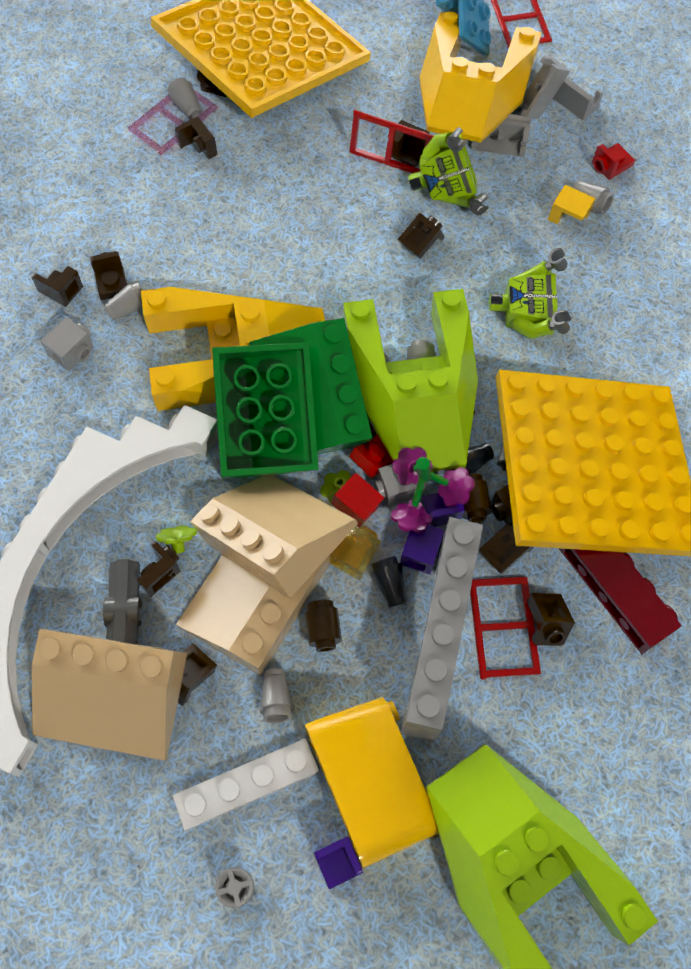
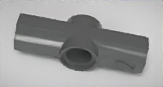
[103,559,142,644]

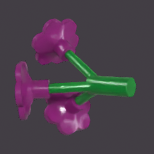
[391,447,475,533]

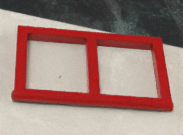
[490,0,552,49]
[349,110,434,174]
[470,577,541,680]

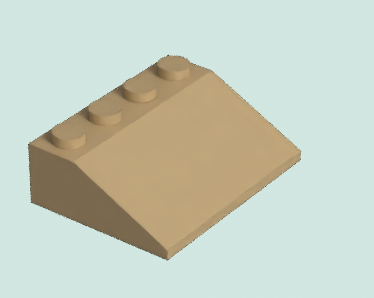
[190,475,358,598]
[176,554,330,676]
[32,629,187,761]

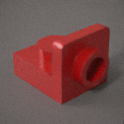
[591,143,635,180]
[349,433,393,477]

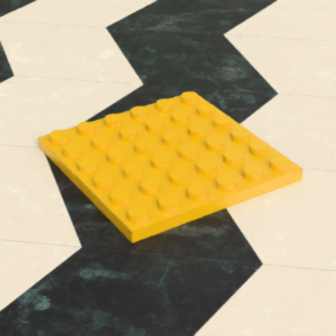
[151,0,371,118]
[495,369,691,557]

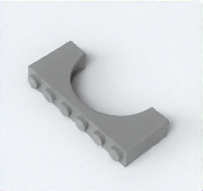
[400,517,483,742]

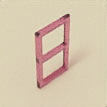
[128,90,218,155]

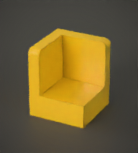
[548,185,595,225]

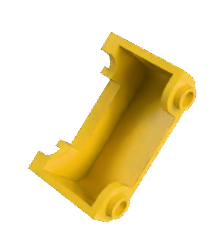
[305,697,439,869]

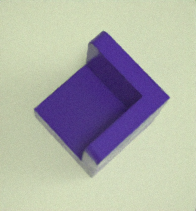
[421,493,465,527]
[400,525,444,575]
[314,836,363,889]

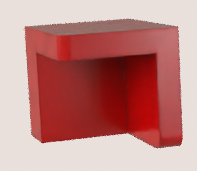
[331,473,385,528]

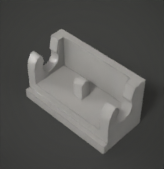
[518,55,570,119]
[553,63,603,121]
[471,114,531,157]

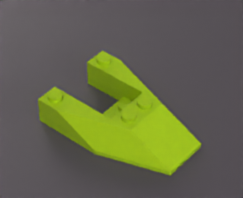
[343,289,478,472]
[426,744,658,969]

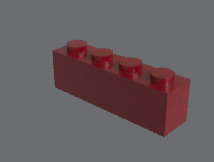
[559,548,682,655]

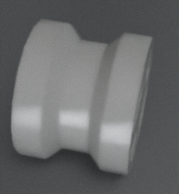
[215,867,255,908]

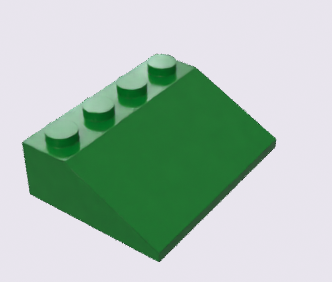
[248,318,372,455]
[212,342,319,479]

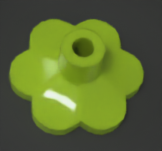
[320,470,351,505]
[155,525,197,554]

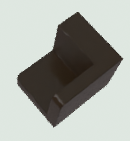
[392,120,430,167]
[31,266,83,307]

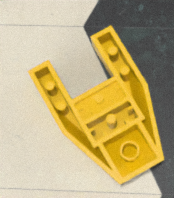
[419,11,542,143]
[141,287,325,411]

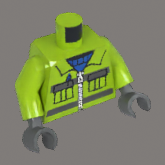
[408,127,489,215]
[488,248,571,339]

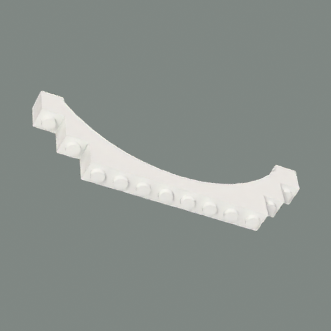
[0,405,218,777]

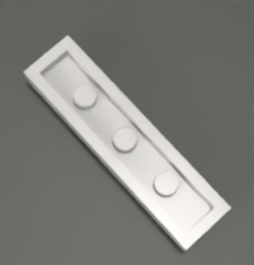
[172,738,319,831]

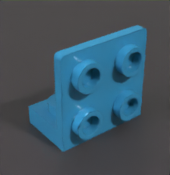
[436,0,491,55]

